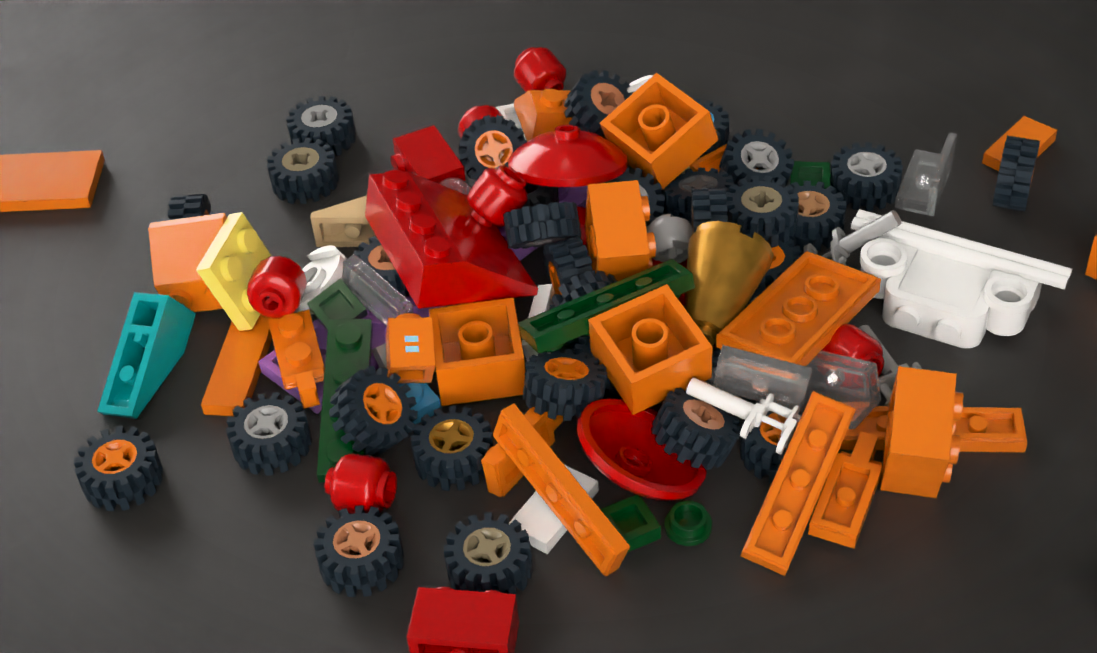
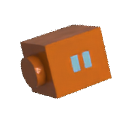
[385,313,435,384]

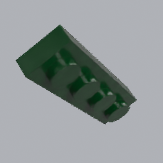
[518,259,695,354]
[317,319,373,483]

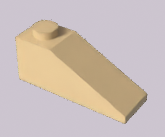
[310,195,378,247]

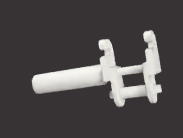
[686,377,801,455]

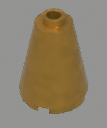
[684,221,774,345]

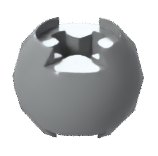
[647,214,693,263]

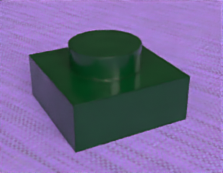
[790,161,831,189]
[307,278,368,331]
[600,494,661,553]

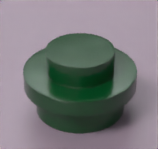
[665,500,712,546]

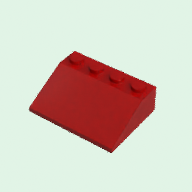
[365,170,538,309]

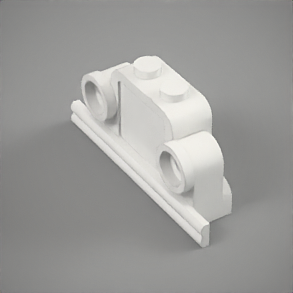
[851,209,1073,348]

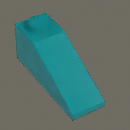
[97,292,196,419]

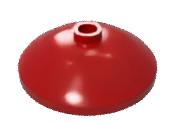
[508,125,627,187]
[577,399,707,500]

